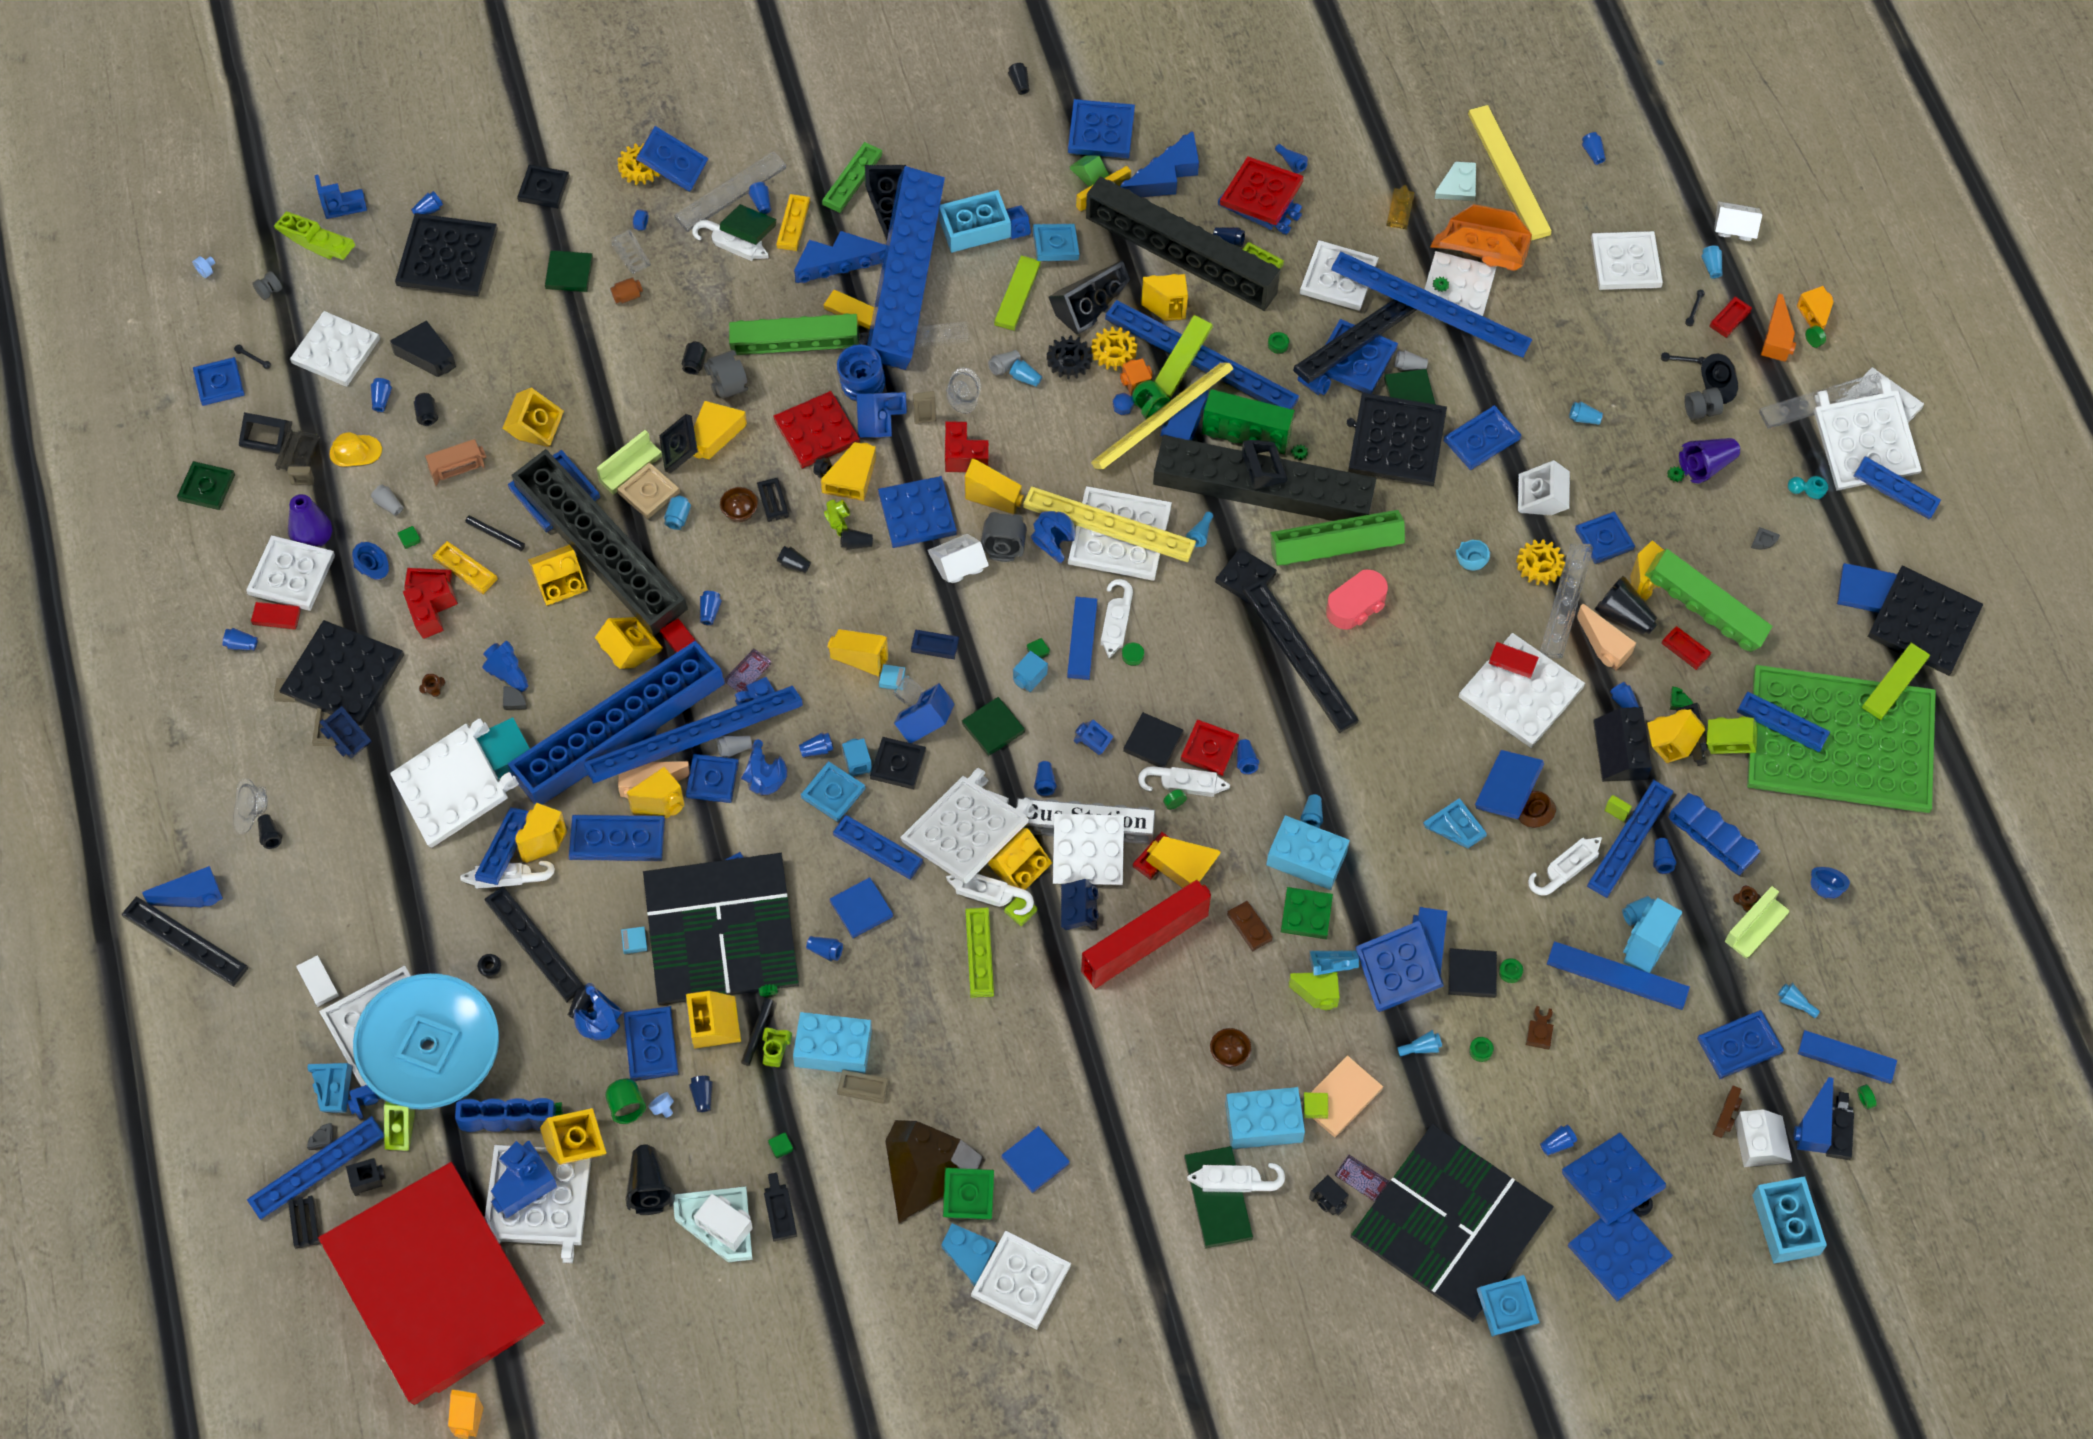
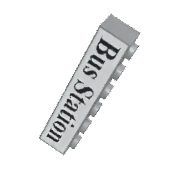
[1017,797,1155,844]

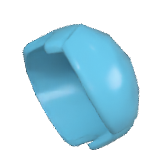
[1456,540,1490,571]

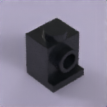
[346,1158,386,1196]
[1309,1175,1349,1216]

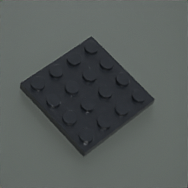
[395,213,498,297]
[1348,392,1447,486]
[1867,565,1983,676]
[279,620,404,726]

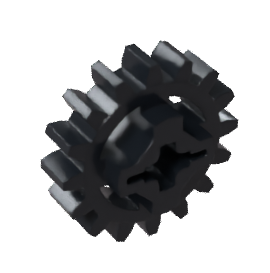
[1046,335,1093,379]

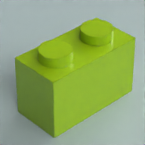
[1707,716,1757,754]

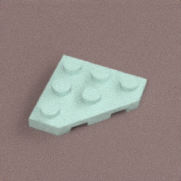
[674,1187,753,1262]

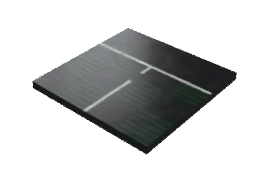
[643,852,799,1005]
[1351,1124,1554,1322]

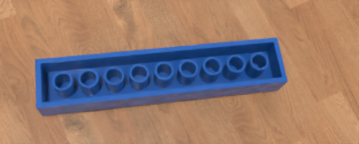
[867,166,945,370]
[508,641,725,805]

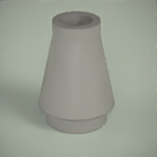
[988,350,1021,375]
[1395,350,1428,371]
[371,484,404,516]
[717,735,752,758]

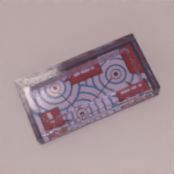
[724,648,771,692]
[1335,1155,1389,1202]

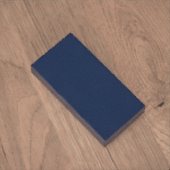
[911,629,959,660]

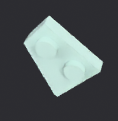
[1435,162,1476,201]

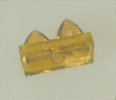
[1386,185,1415,230]

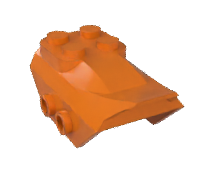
[1430,204,1532,271]

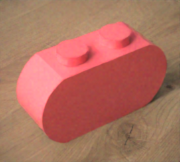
[1326,569,1388,630]

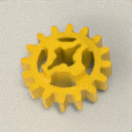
[617,143,660,185]
[1091,327,1137,371]
[1516,539,1565,585]

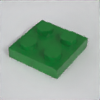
[1281,887,1333,940]
[942,1167,994,1219]

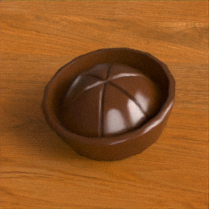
[720,487,758,522]
[1518,791,1556,828]
[1210,1028,1251,1067]

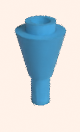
[1186,512,1213,547]
[1777,982,1820,1018]
[1397,1030,1442,1056]

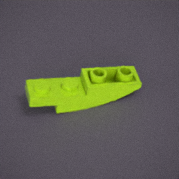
[274,211,355,260]

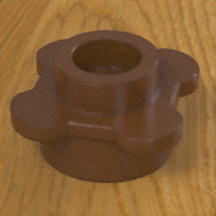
[419,674,445,697]
[1733,885,1761,912]

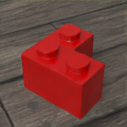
[945,421,989,472]
[403,574,458,639]

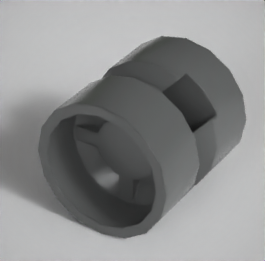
[1684,387,1723,420]

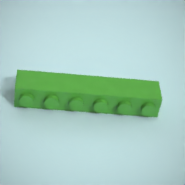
[729,313,859,355]
[1270,510,1405,566]
[1645,549,1773,652]

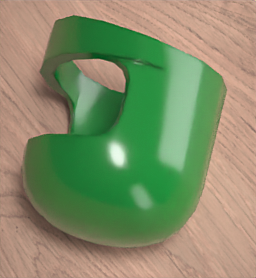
[1132,380,1170,419]
[605,1078,646,1124]

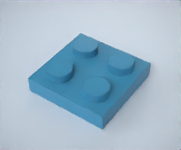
[1033,224,1079,261]
[801,761,865,822]
[1477,1275,1540,1337]

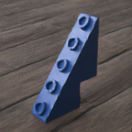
[1120,132,1199,197]
[794,231,886,283]

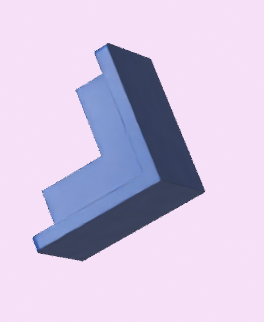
[314,174,367,219]
[857,392,907,437]
[894,683,955,743]

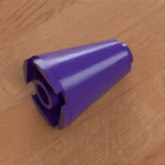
[1679,438,1741,484]
[288,494,333,547]

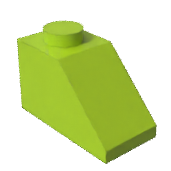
[1288,972,1340,1010]
[384,1101,415,1151]

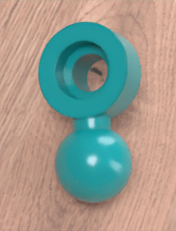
[1788,476,1828,499]

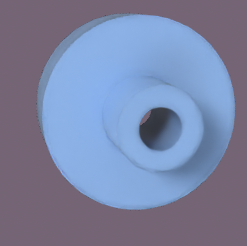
[192,256,215,278]
[648,1092,674,1118]

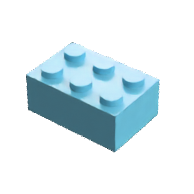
[939,190,1011,253]
[1266,815,1350,890]
[1623,898,1682,973]
[793,1012,872,1074]
[1225,1087,1305,1149]
[1752,1177,1827,1264]

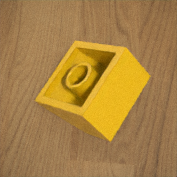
[502,387,564,447]
[594,617,663,669]
[627,767,684,819]
[540,1108,606,1165]

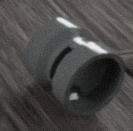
[252,271,282,300]

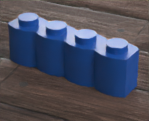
[1668,793,1760,876]
[455,1098,556,1132]

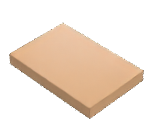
[1301,1055,1383,1138]

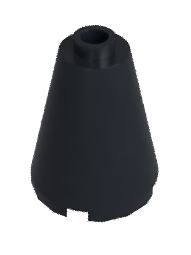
[1594,575,1657,635]
[625,1144,675,1215]

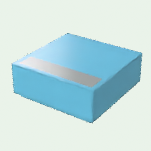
[879,664,906,691]
[621,926,648,954]

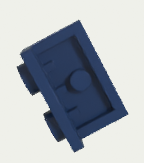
[319,706,372,759]
[1061,879,1099,930]

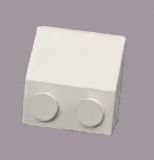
[1714,201,1762,241]
[1518,460,1570,515]
[928,534,989,583]
[1735,1110,1792,1167]

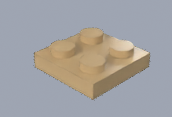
[617,462,680,519]

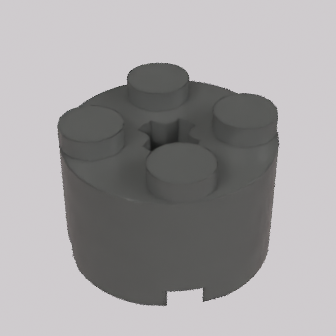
[704,350,748,399]
[981,512,1027,562]

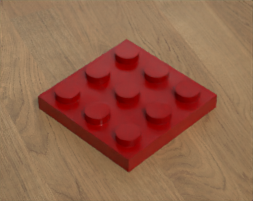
[1220,156,1304,225]
[773,391,860,469]

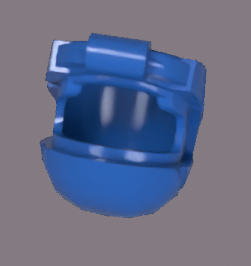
[1031,511,1076,563]
[741,739,787,795]
[574,983,623,1041]

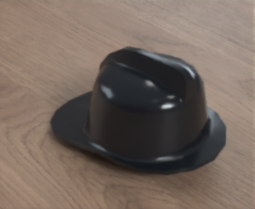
[1701,353,1739,404]

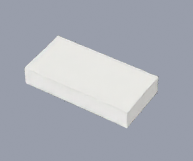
[296,955,339,1007]

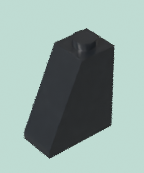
[390,320,456,377]

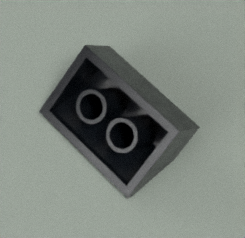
[1593,707,1652,782]

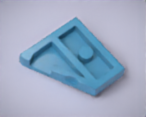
[1423,798,1487,849]
[1309,950,1359,975]
[307,1063,353,1113]
[942,1223,996,1286]

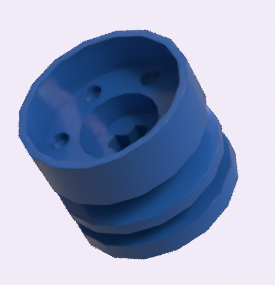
[837,344,885,401]

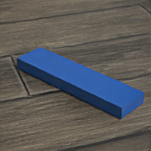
[1853,456,1941,519]
[1067,597,1098,680]
[1737,691,1830,753]
[475,807,529,885]
[833,815,923,880]
[1797,1030,1897,1084]

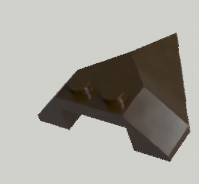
[885,1120,983,1224]

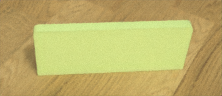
[597,430,662,495]
[1725,886,1789,959]

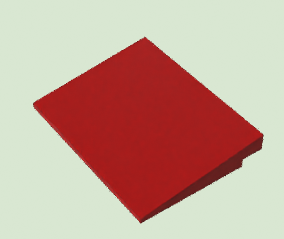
[318,1162,546,1406]

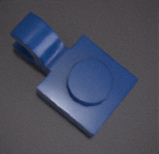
[735,677,775,706]

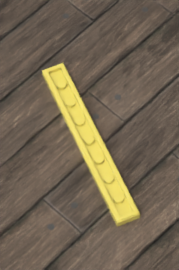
[1468,105,1551,241]
[1091,363,1233,469]
[1023,486,1196,562]

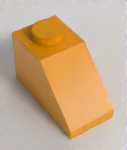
[1797,286,1834,330]
[448,1389,484,1439]

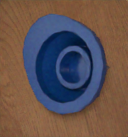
[352,542,389,579]
[1811,867,1850,898]

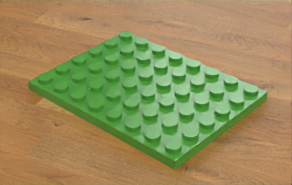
[1747,665,1936,813]

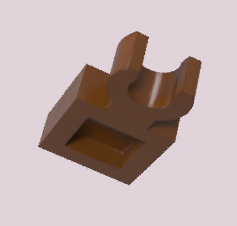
[1526,1006,1554,1050]

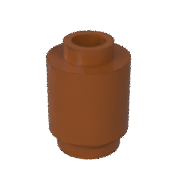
[610,277,643,304]

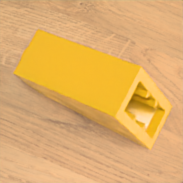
[693,401,747,459]
[821,442,876,501]
[965,459,1024,514]
[828,629,888,677]
[1146,836,1221,888]

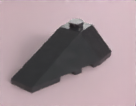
[864,165,906,242]
[1048,261,1130,334]

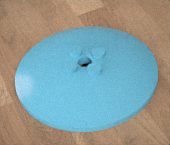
[353,973,499,1110]

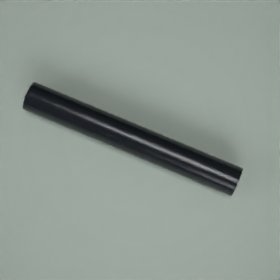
[465,515,525,551]
[741,998,774,1066]

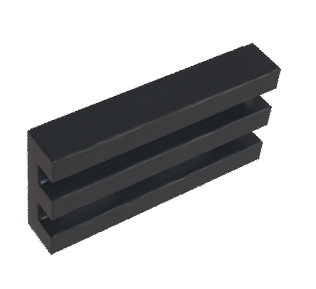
[757,477,789,522]
[288,1195,320,1249]

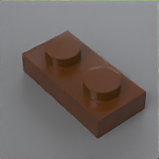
[1227,901,1273,952]
[1712,1085,1743,1138]

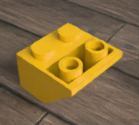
[1141,274,1188,321]
[1630,540,1664,602]
[528,544,588,606]
[1647,709,1705,763]
[515,803,567,863]
[988,828,1052,890]
[686,991,741,1049]

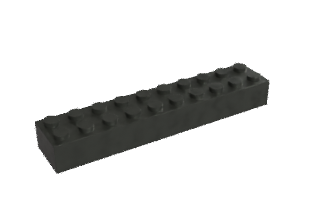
[1086,176,1280,311]
[1153,435,1377,521]
[511,449,688,637]

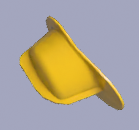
[329,432,382,467]

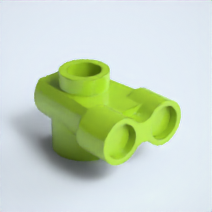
[824,500,850,537]
[762,1028,792,1067]

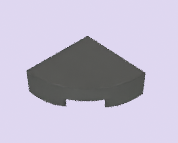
[1751,527,1780,550]
[503,686,527,710]
[307,1123,333,1150]

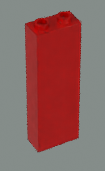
[1081,879,1211,989]

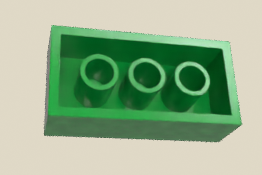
[1202,389,1295,455]

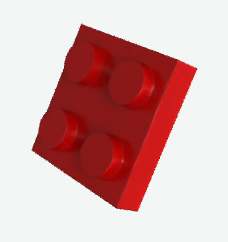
[1180,719,1239,776]

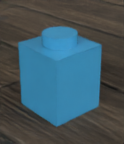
[1013,651,1048,692]
[842,738,872,777]

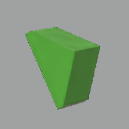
[1070,156,1109,187]

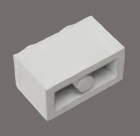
[694,1194,753,1251]

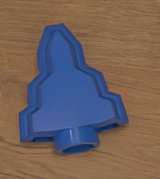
[482,641,528,692]

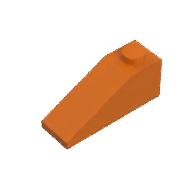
[1761,294,1796,362]

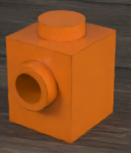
[1120,358,1152,396]

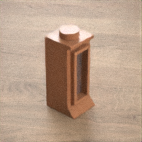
[425,439,486,486]

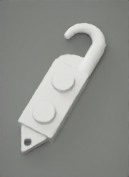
[692,220,769,261]
[1101,579,1133,658]
[1138,766,1230,797]
[1528,837,1602,895]
[460,861,555,888]
[946,874,1034,915]
[1187,1163,1285,1192]

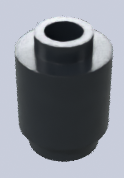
[681,341,707,375]
[413,393,438,426]

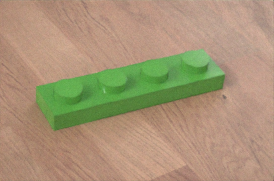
[822,142,882,213]

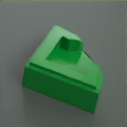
[1670,686,1693,710]

